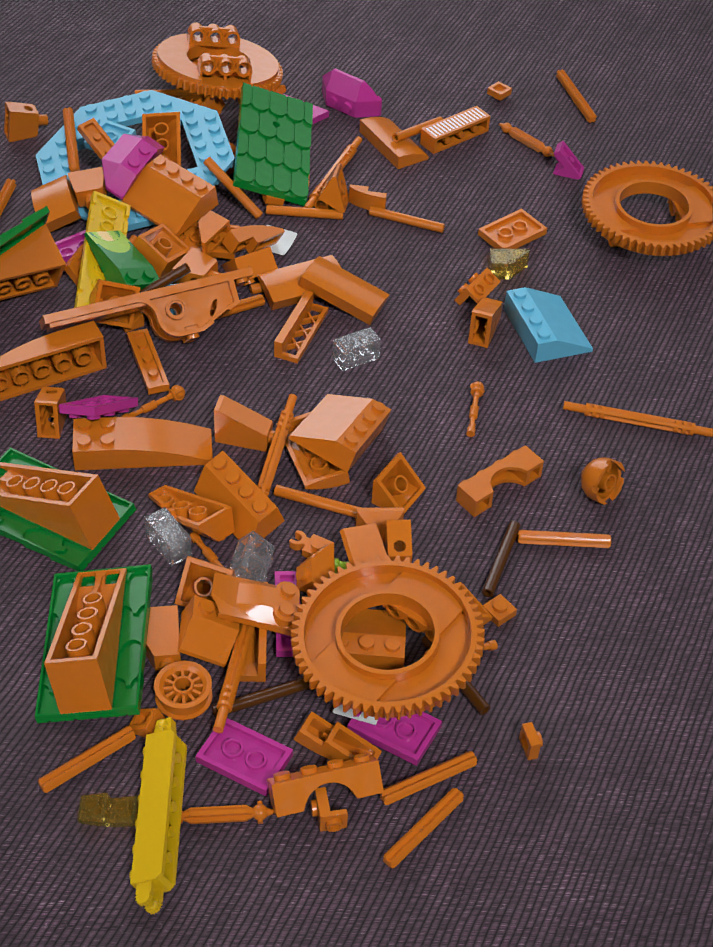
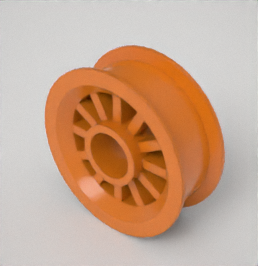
[154,661,212,720]

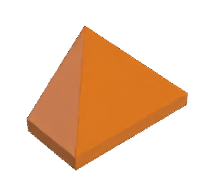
[356,507,404,542]

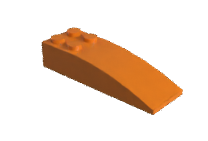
[0,320,107,401]
[72,417,213,470]

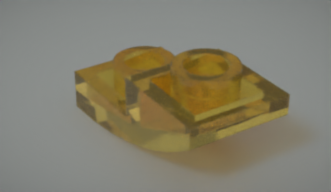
[78,793,139,827]

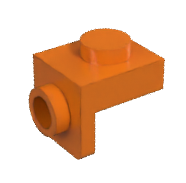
[310,787,348,832]

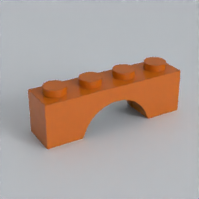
[456,445,544,517]
[267,753,384,818]

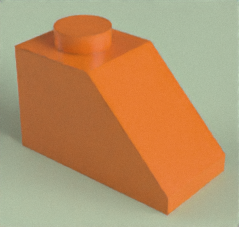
[198,210,230,255]
[296,543,335,593]

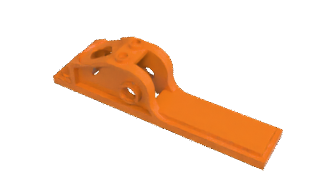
[39,267,254,344]

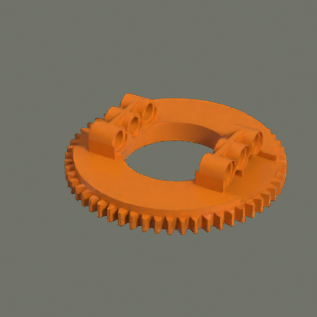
[152,22,283,100]
[581,160,713,256]
[291,555,485,721]

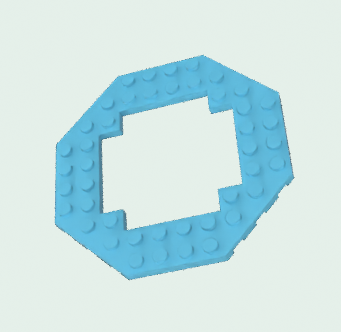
[36,90,235,231]

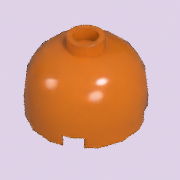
[581,457,625,505]

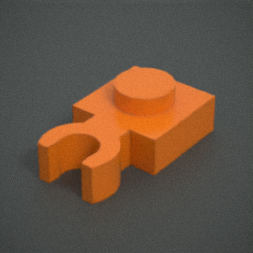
[289,530,334,558]

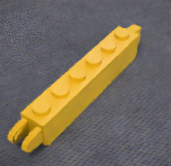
[129,717,187,915]

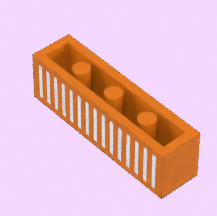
[420,106,490,154]

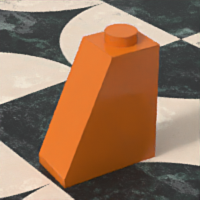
[468,297,503,348]
[214,395,275,452]
[146,605,181,671]

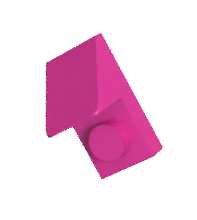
[553,141,584,180]

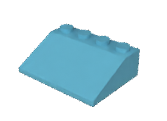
[504,287,593,363]

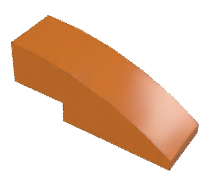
[222,225,285,254]
[293,711,382,761]

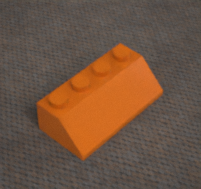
[142,112,181,166]
[194,451,285,551]

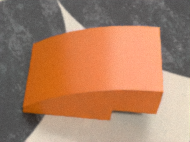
[31,175,81,232]

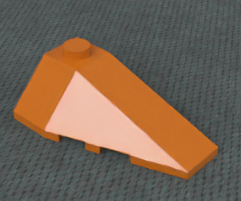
[148,485,235,542]

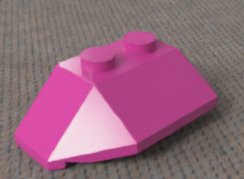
[322,68,382,118]
[102,134,165,200]

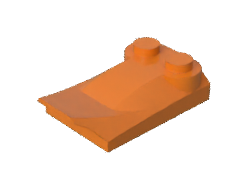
[211,572,300,636]

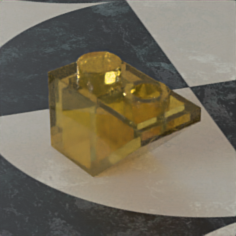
[488,248,530,279]

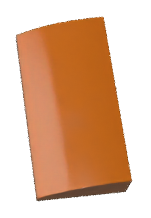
[359,117,429,169]
[257,255,341,310]
[299,256,390,325]
[276,412,350,490]

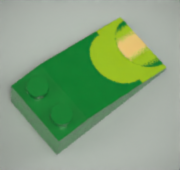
[84,231,159,290]

